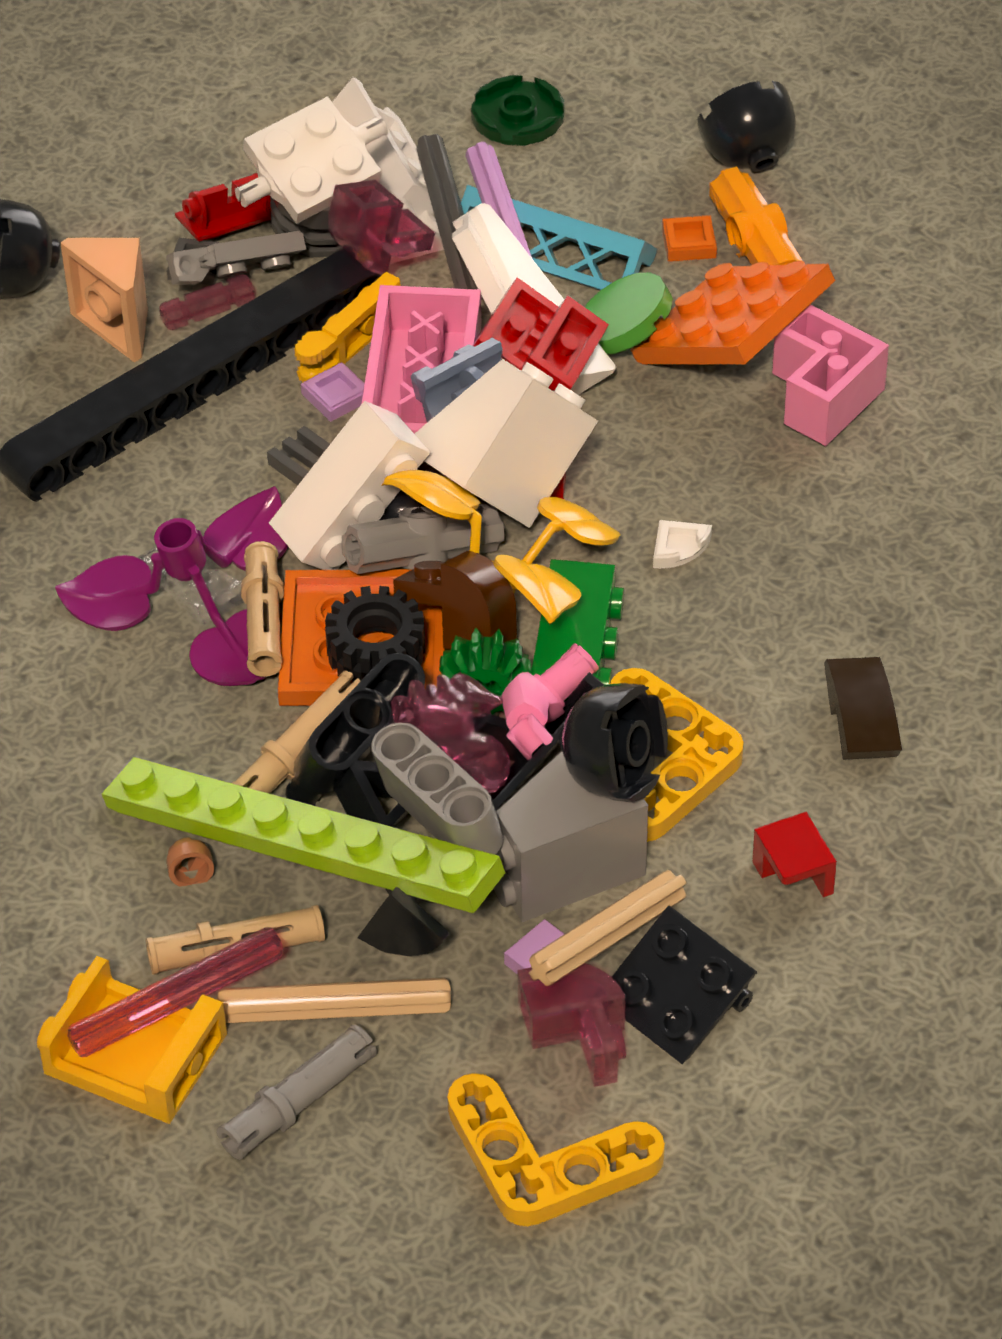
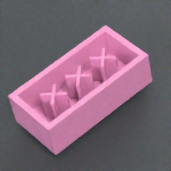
[362,285,482,434]

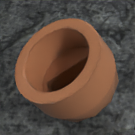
[166,837,214,887]

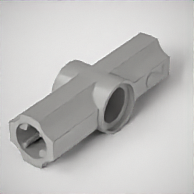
[341,503,504,574]

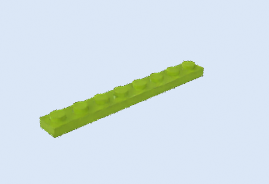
[102,757,505,914]

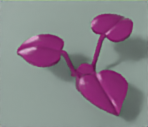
[55,486,288,686]

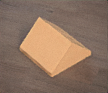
[60,238,148,363]

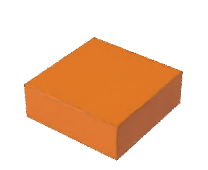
[662,215,717,262]

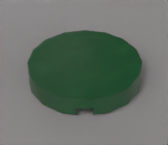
[471,75,564,146]

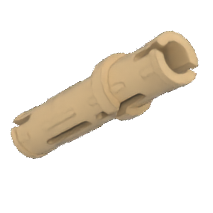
[241,541,284,677]
[232,671,360,794]
[146,905,325,975]

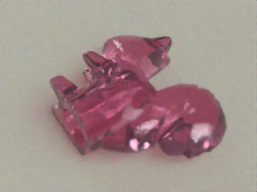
[391,673,510,793]

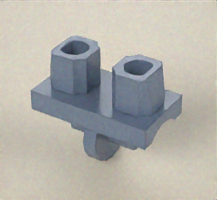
[411,338,503,423]

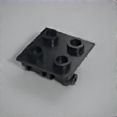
[596,905,757,1064]

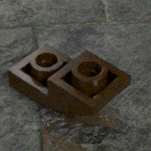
[824,657,902,760]

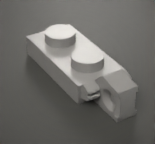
[166,231,307,285]

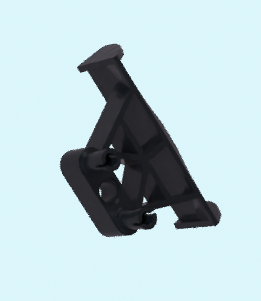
[285,653,604,957]

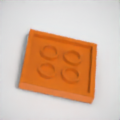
[630,261,835,364]
[278,569,445,706]

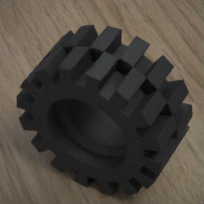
[325,586,425,682]

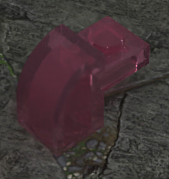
[328,179,435,274]
[517,964,626,1087]

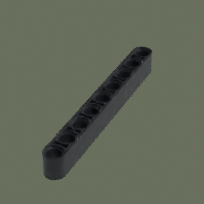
[0,249,382,501]

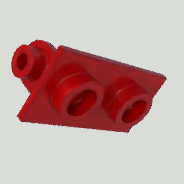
[175,173,271,242]

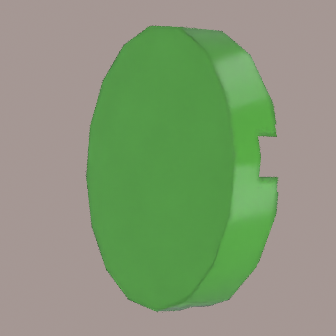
[585,272,673,354]

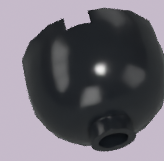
[697,81,796,172]
[0,199,60,299]
[559,683,668,802]

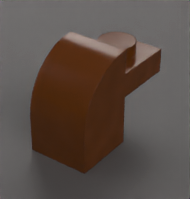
[393,551,517,649]

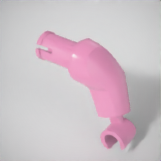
[501,643,599,760]

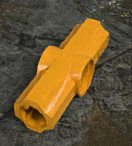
[709,167,803,265]

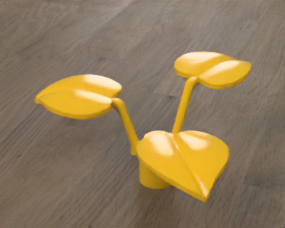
[381,470,621,624]

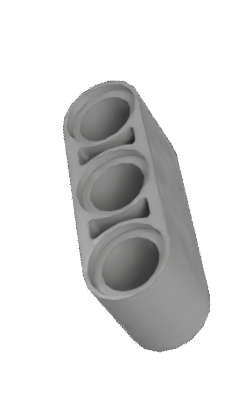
[371,722,503,855]

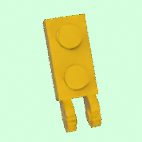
[294,271,401,383]

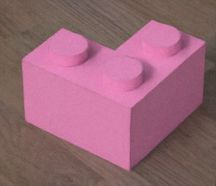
[772,305,889,446]

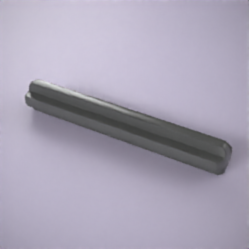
[416,134,483,300]

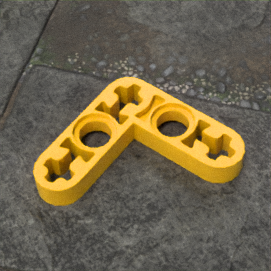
[610,668,744,842]
[447,1073,665,1226]

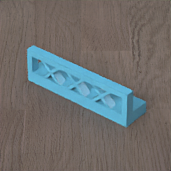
[461,185,657,290]

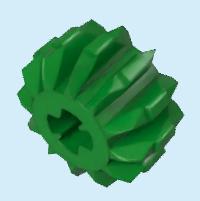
[438,627,532,716]

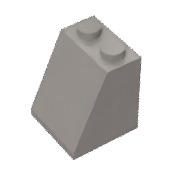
[494,752,648,922]

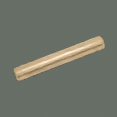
[529,870,687,986]
[217,978,451,1023]

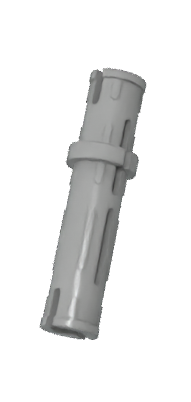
[217,1025,377,1160]

